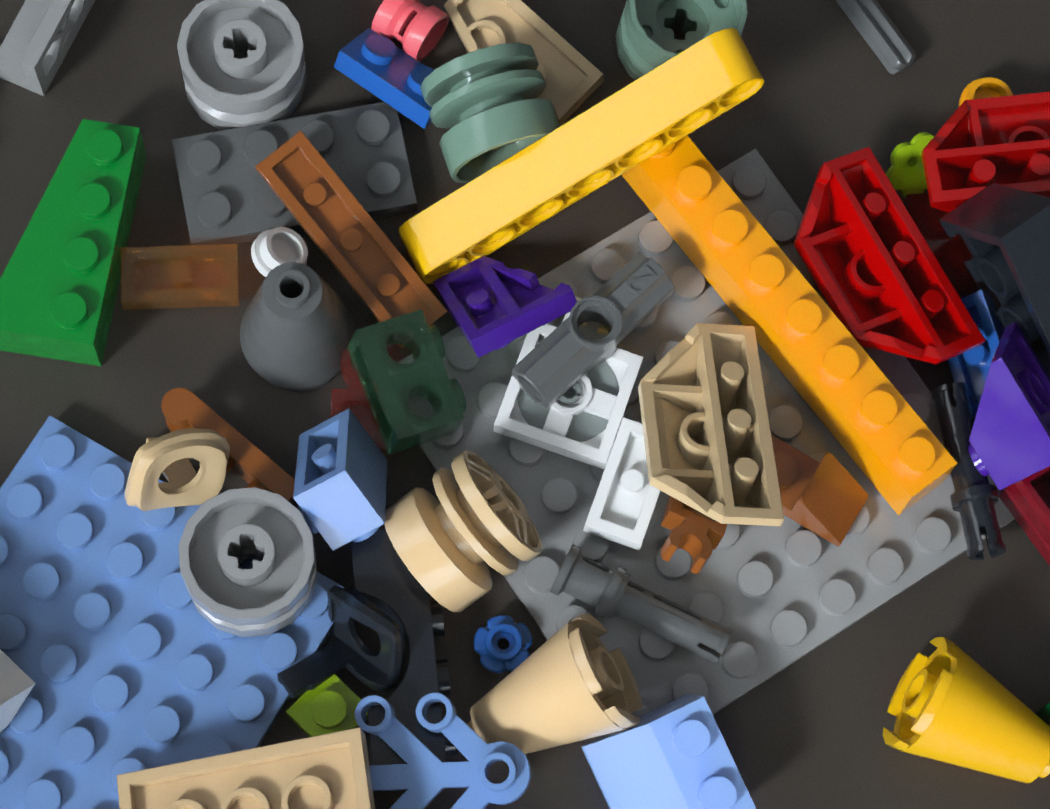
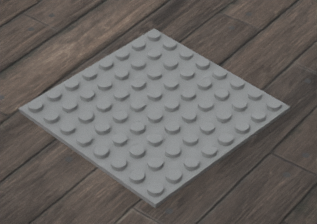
[375,148,1015,717]

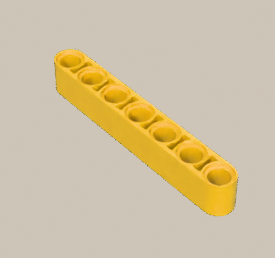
[398,28,764,284]

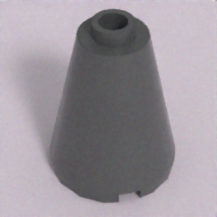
[240,262,356,392]

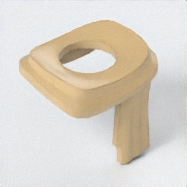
[125,428,230,511]

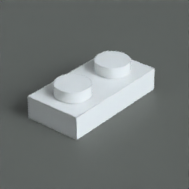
[583,417,660,550]

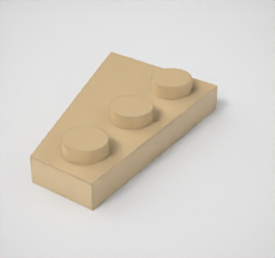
[444,0,604,125]

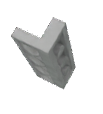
[0,0,95,96]

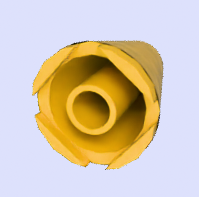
[883,637,1050,784]

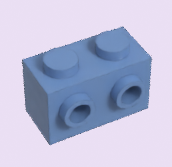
[293,408,388,550]

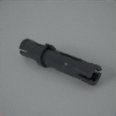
[931,382,1006,560]

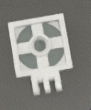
[493,296,643,470]

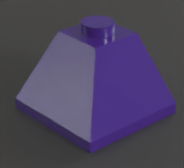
[968,322,1050,491]

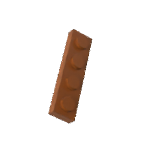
[255,130,447,349]

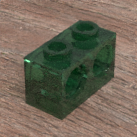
[347,309,466,455]

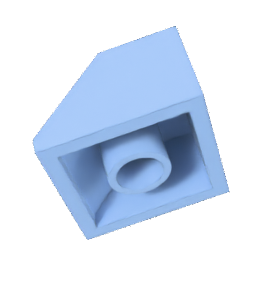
[581,693,756,809]

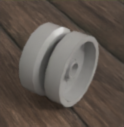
[177,0,307,131]
[179,487,318,637]

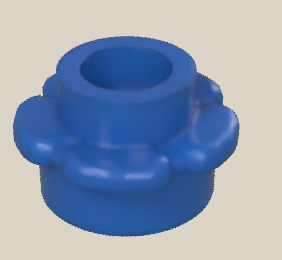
[473,615,533,674]

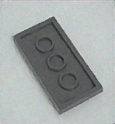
[172,102,417,252]

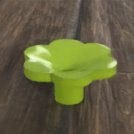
[886,132,934,200]

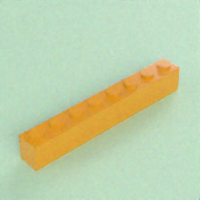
[622,135,957,516]

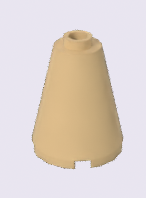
[467,613,642,754]

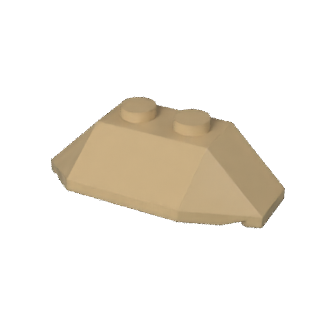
[638,323,784,526]

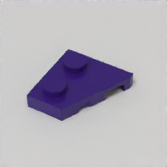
[433,256,577,358]

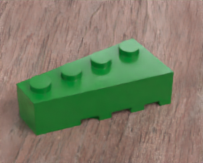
[0,119,147,367]

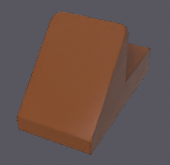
[771,434,869,547]

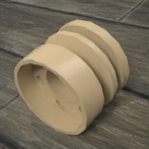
[384,450,542,612]

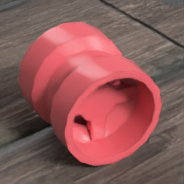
[371,0,449,61]

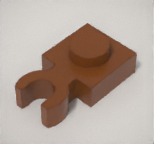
[661,496,727,574]

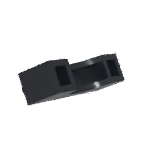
[351,529,458,765]

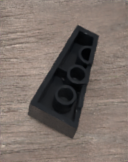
[939,183,1050,377]

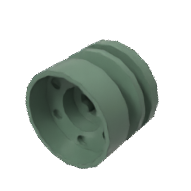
[615,0,748,80]
[420,42,561,184]

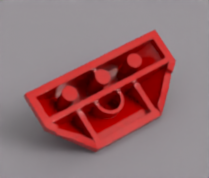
[921,92,1050,213]
[794,147,986,364]

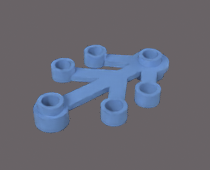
[355,693,531,809]

